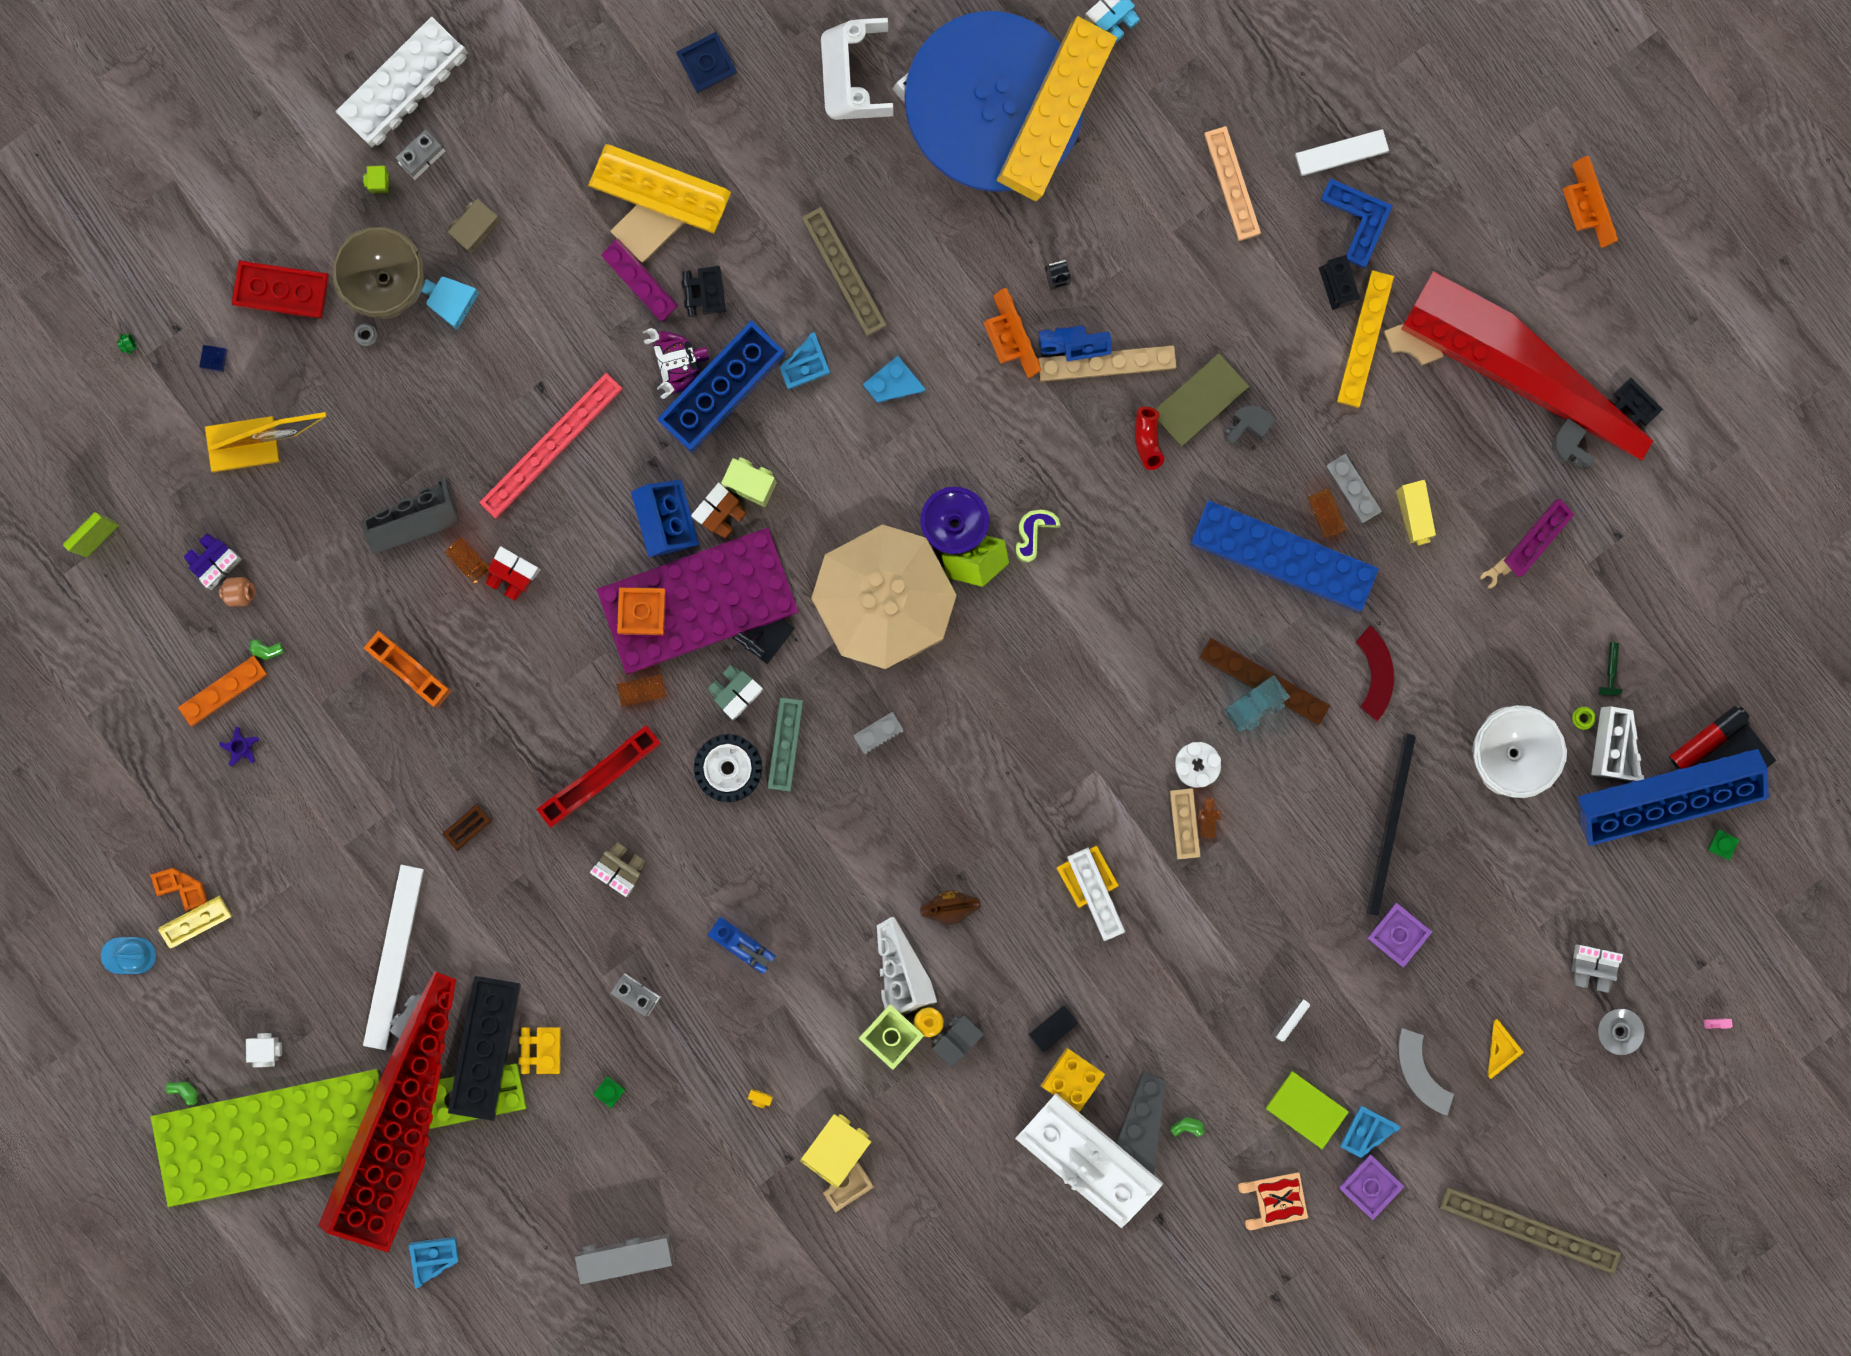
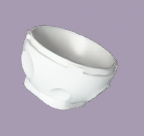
[1472,705,1567,798]

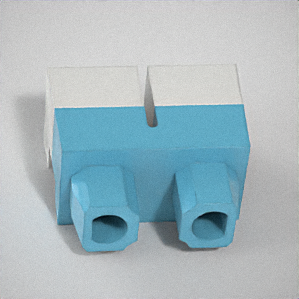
[1085,0,1140,43]

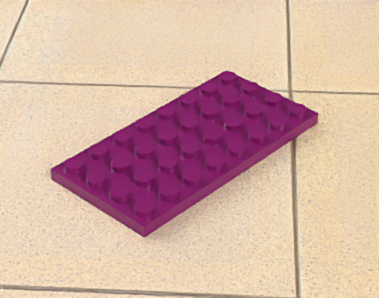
[596,527,799,675]

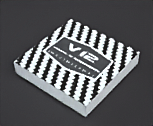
[1271,998,1310,1042]

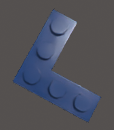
[1320,178,1393,269]

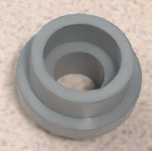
[354,323,378,346]

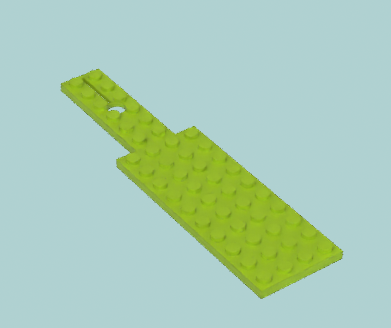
[150,1063,527,1207]

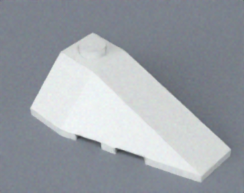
[877,917,937,1016]

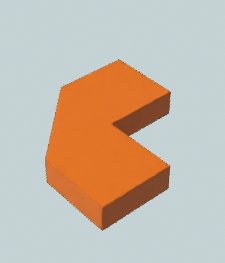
[150,868,208,912]

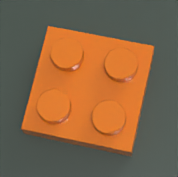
[617,588,666,635]

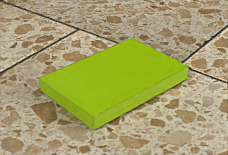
[63,512,119,558]
[1265,1071,1349,1149]

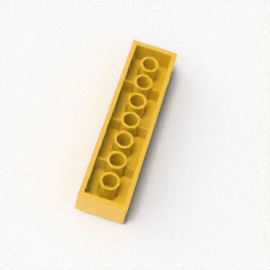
[996,16,1117,201]

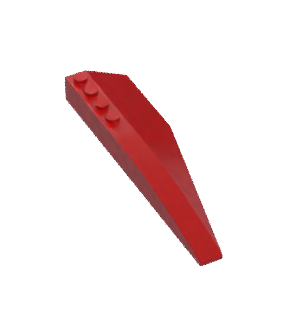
[1401,271,1653,461]
[318,971,456,1253]

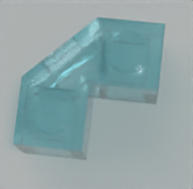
[1224,675,1290,732]

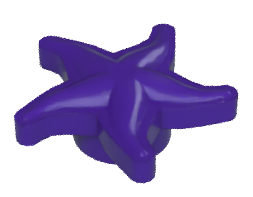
[219,727,260,766]

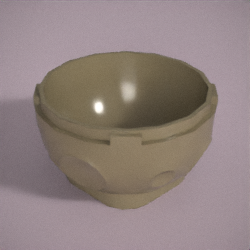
[333,227,425,319]

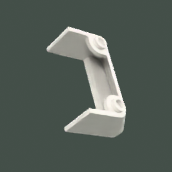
[821,18,893,120]

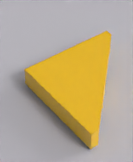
[1487,1019,1524,1079]

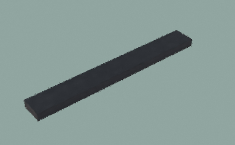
[1366,734,1416,916]

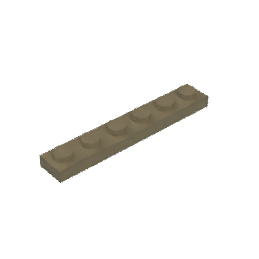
[801,207,887,337]

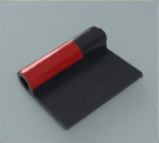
[1669,706,1777,770]

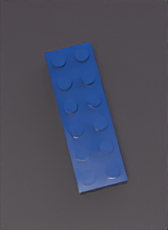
[657,320,786,454]

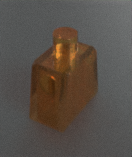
[444,536,489,583]

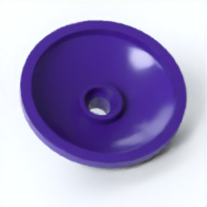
[920,487,989,554]

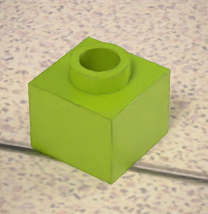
[363,166,389,194]

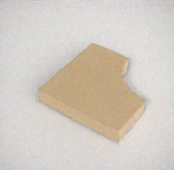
[1383,324,1443,366]
[823,1161,874,1213]

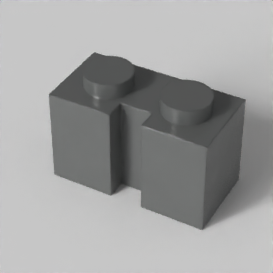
[932,1014,984,1068]

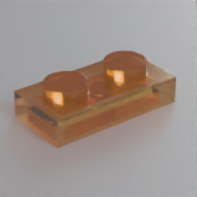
[1307,488,1347,539]
[617,674,667,707]

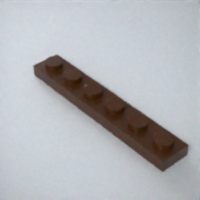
[1199,638,1330,726]

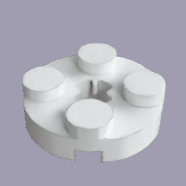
[1175,742,1221,788]

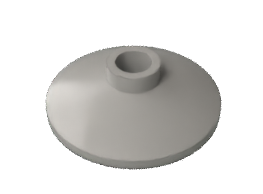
[1598,1009,1645,1055]

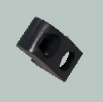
[1044,260,1071,290]

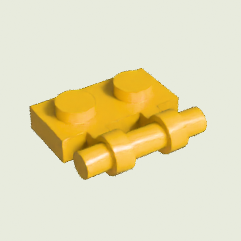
[518,1027,561,1074]

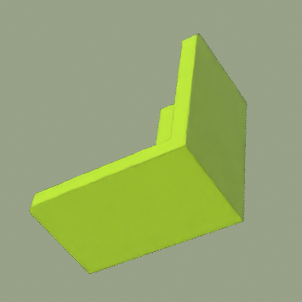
[942,536,1009,587]

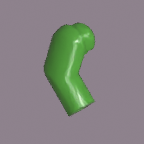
[249,639,284,660]
[166,1082,198,1106]
[1169,1117,1205,1137]

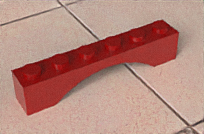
[536,725,662,828]

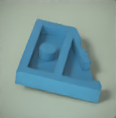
[780,332,830,390]
[863,356,926,403]
[409,1237,459,1288]

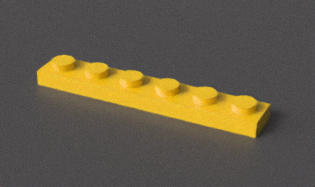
[1337,270,1394,408]

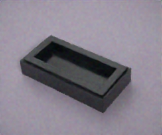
[1028,1005,1078,1052]

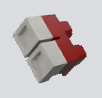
[486,546,540,601]

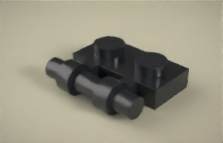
[681,266,726,317]
[1608,377,1663,426]

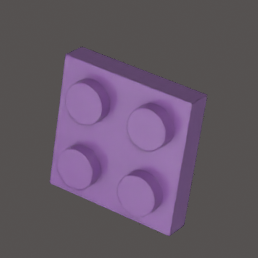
[1367,903,1432,968]
[1338,1154,1404,1220]

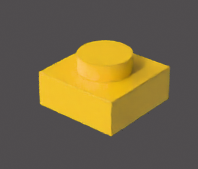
[748,1089,774,1108]

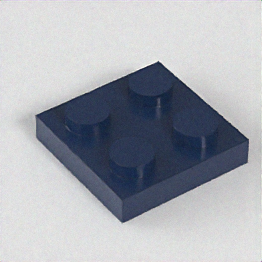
[676,32,737,94]

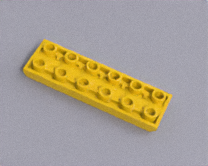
[588,144,731,234]

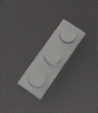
[1325,454,1382,524]

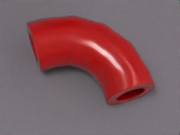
[1135,407,1164,470]

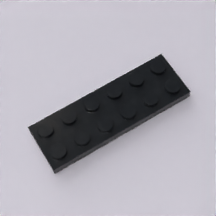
[448,976,521,1121]

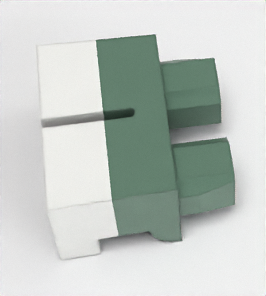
[708,665,764,721]

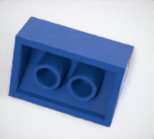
[631,480,699,557]

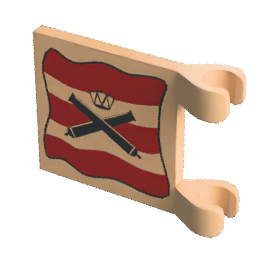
[1238,1172,1308,1230]

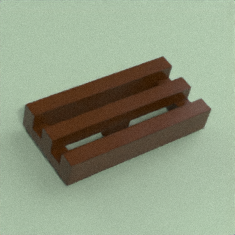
[442,804,492,851]

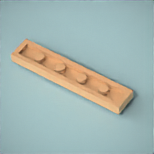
[1204,126,1261,242]

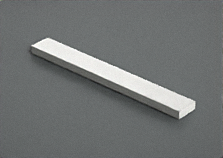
[363,865,424,1050]

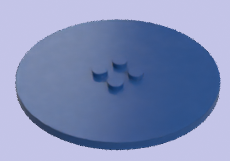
[904,11,1084,192]

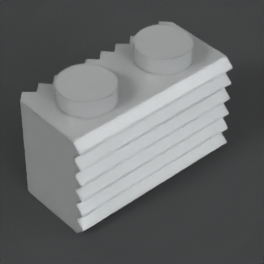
[853,712,903,755]

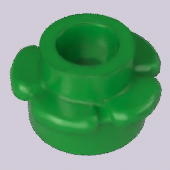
[117,333,137,354]

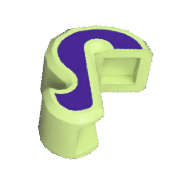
[1015,510,1061,563]

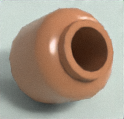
[219,577,255,607]

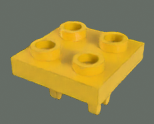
[1040,1047,1105,1112]

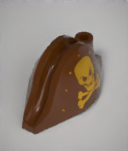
[920,890,981,925]

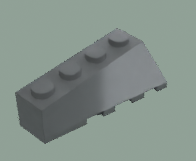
[361,477,460,554]

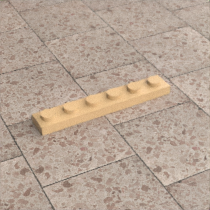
[1038,346,1176,382]

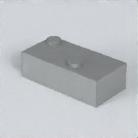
[575,1233,676,1285]

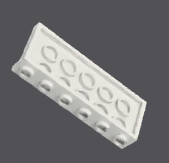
[335,17,468,148]

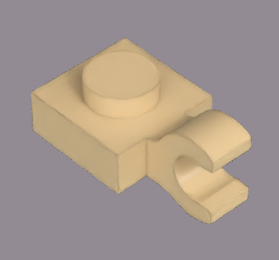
[1479,554,1511,589]

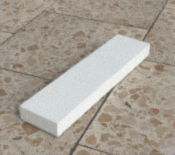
[1295,129,1389,176]
[1067,848,1125,941]

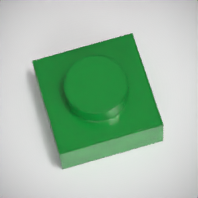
[1707,829,1739,860]
[593,1076,626,1108]

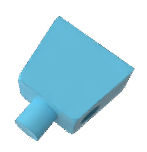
[421,276,479,330]

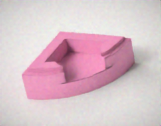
[1703,1018,1733,1029]

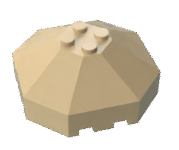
[811,524,957,669]

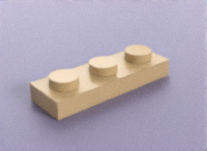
[1169,788,1200,859]

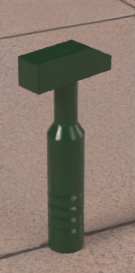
[1598,642,1623,696]

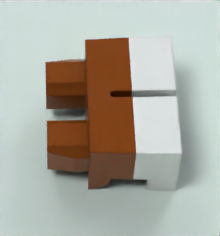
[691,482,747,539]

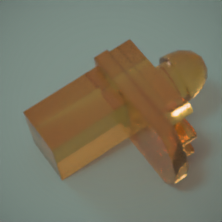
[1198,798,1221,838]

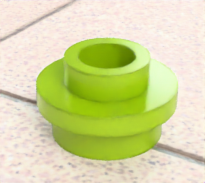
[1572,707,1595,730]

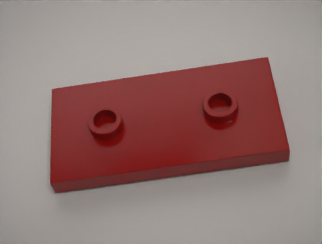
[231,260,330,319]

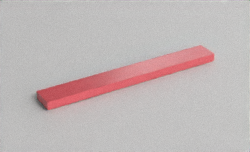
[479,373,623,519]

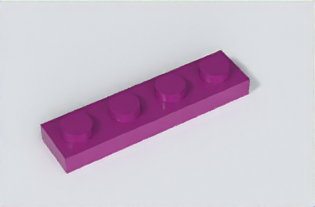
[601,239,679,322]
[1504,498,1574,577]

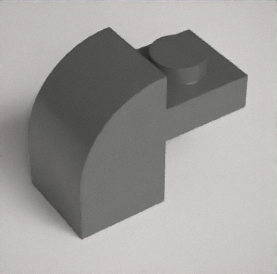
[1225,406,1277,446]
[1552,418,1595,469]

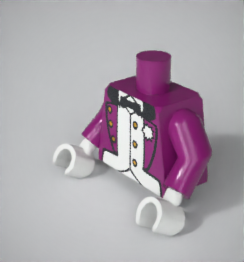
[643,328,710,399]

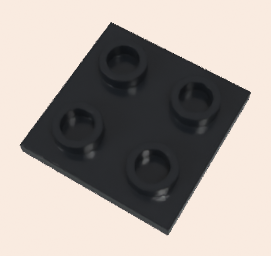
[731,619,795,665]

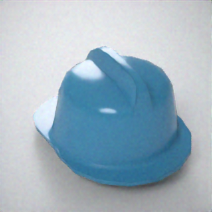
[101,937,156,974]

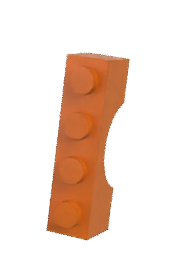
[364,631,452,708]

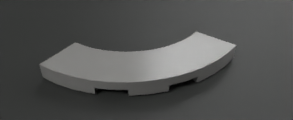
[1398,1028,1454,1116]

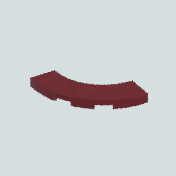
[1355,625,1394,722]

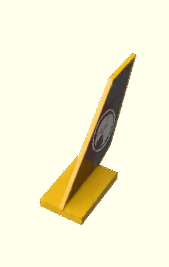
[205,412,326,472]

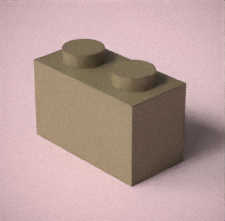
[448,199,501,254]

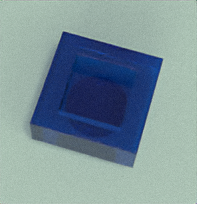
[199,345,227,372]

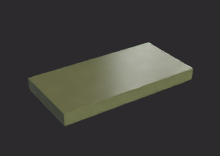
[1156,353,1249,447]

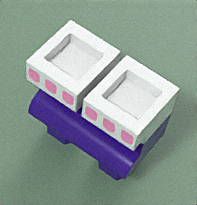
[184,534,243,590]

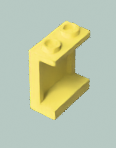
[800,1114,871,1189]

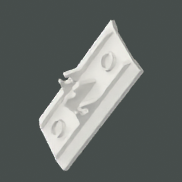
[1015,1093,1163,1228]

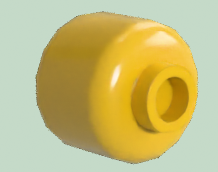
[914,1007,944,1037]

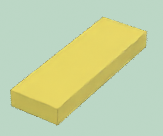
[158,896,232,949]

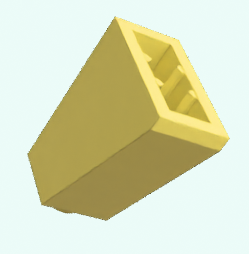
[1396,480,1436,546]

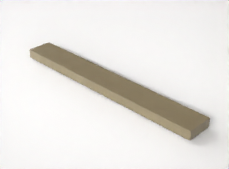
[1439,1186,1621,1275]

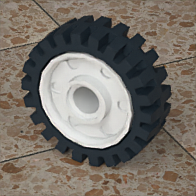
[694,734,762,802]

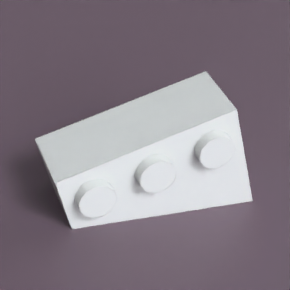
[1591,706,1644,782]

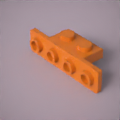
[1562,156,1618,248]
[983,288,1041,378]

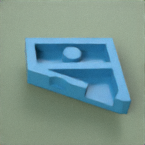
[1339,1105,1401,1158]

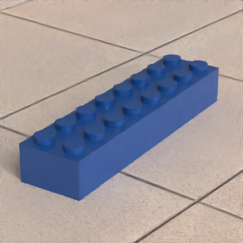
[1189,500,1379,613]
[1578,749,1769,846]

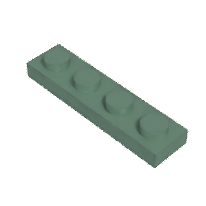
[768,698,803,792]

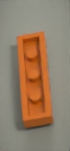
[178,655,268,727]

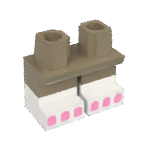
[590,842,646,897]

